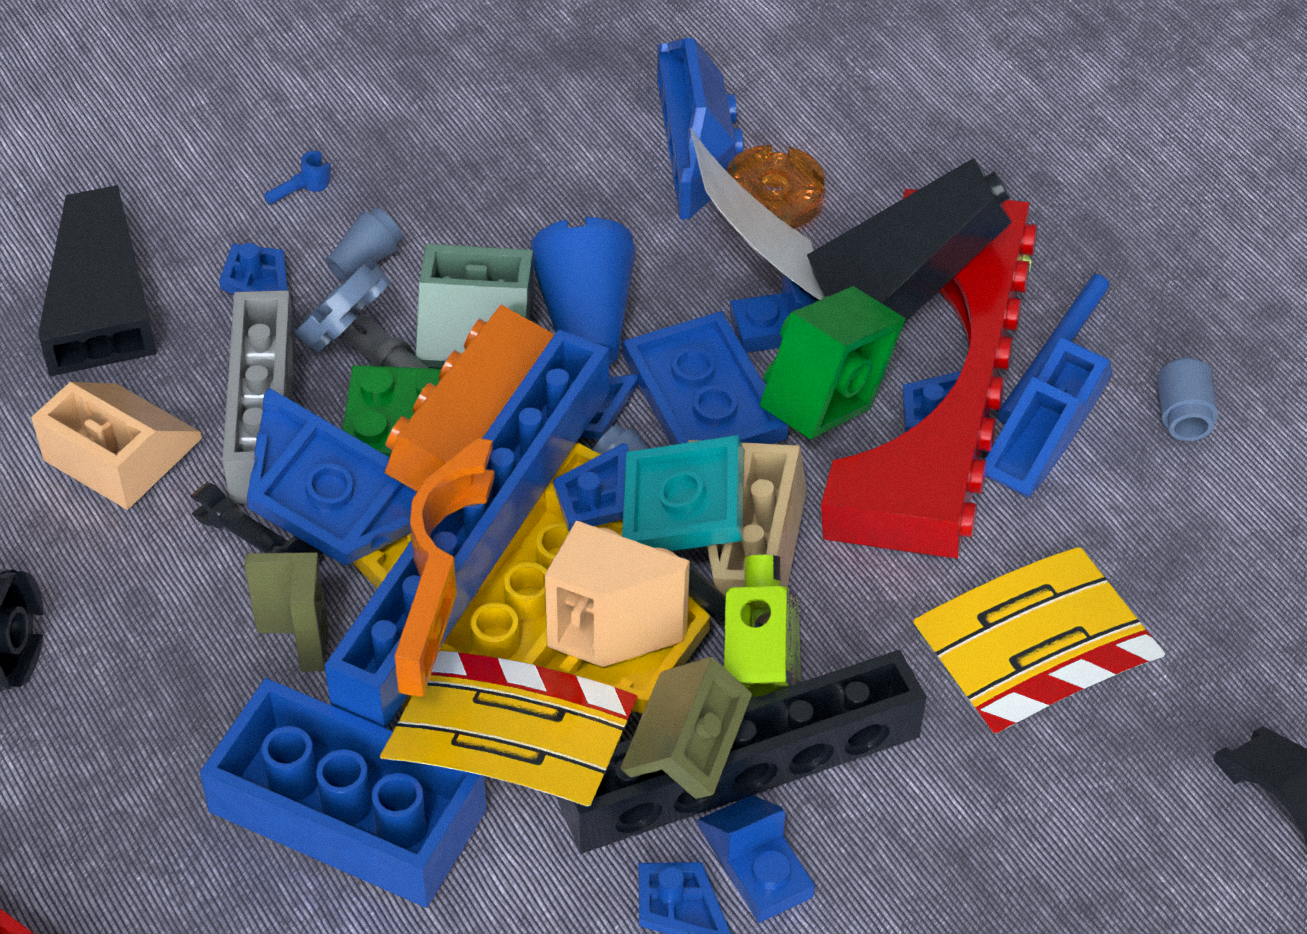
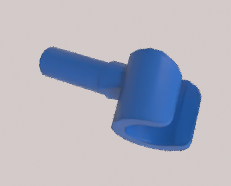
[263,151,331,205]

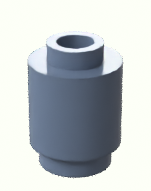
[1157,357,1218,441]

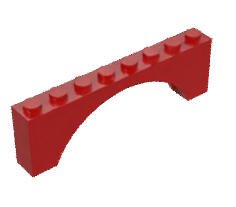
[821,188,1038,559]

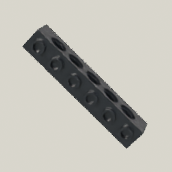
[558,649,927,854]

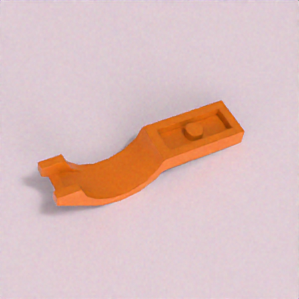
[394,438,495,697]

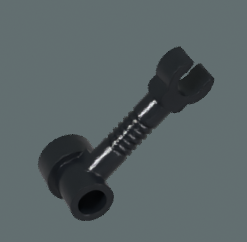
[190,483,323,559]

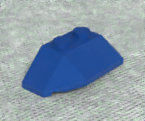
[657,38,743,219]

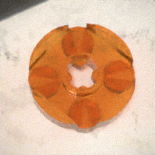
[727,145,825,229]

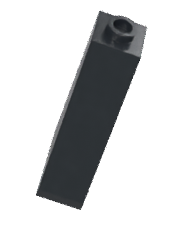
[807,158,1012,323]
[38,185,157,377]

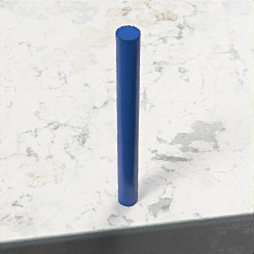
[997,274,1109,424]

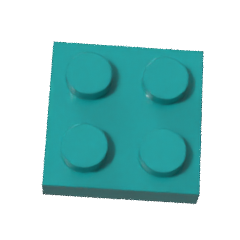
[622,435,744,551]

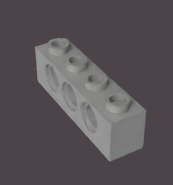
[222,290,295,504]

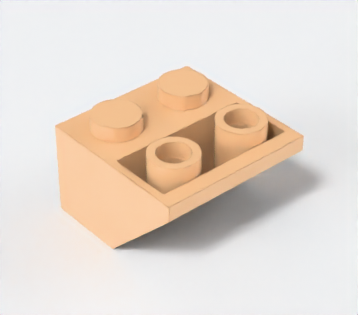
[31,382,202,510]
[545,520,690,667]

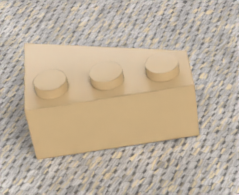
[688,440,807,624]

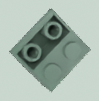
[415,244,534,368]

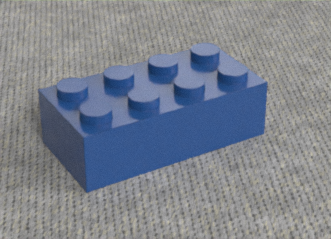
[199,678,487,908]

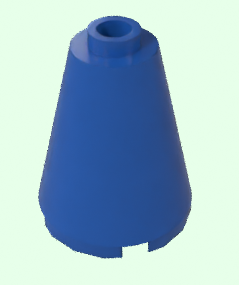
[531,217,636,365]

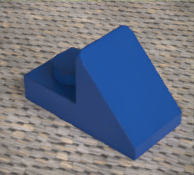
[730,274,819,353]
[698,795,815,923]

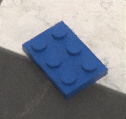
[622,311,788,445]

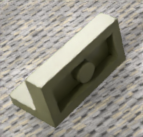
[244,553,328,672]
[621,656,752,799]

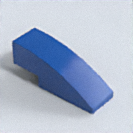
[985,337,1112,498]

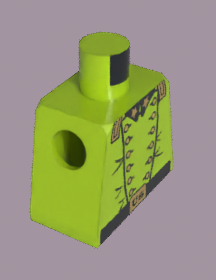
[724,555,801,697]

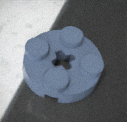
[293,257,391,353]

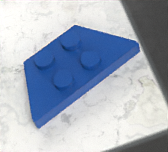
[247,388,417,566]

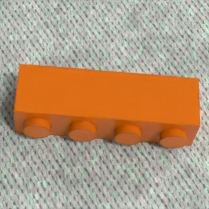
[384,305,555,492]

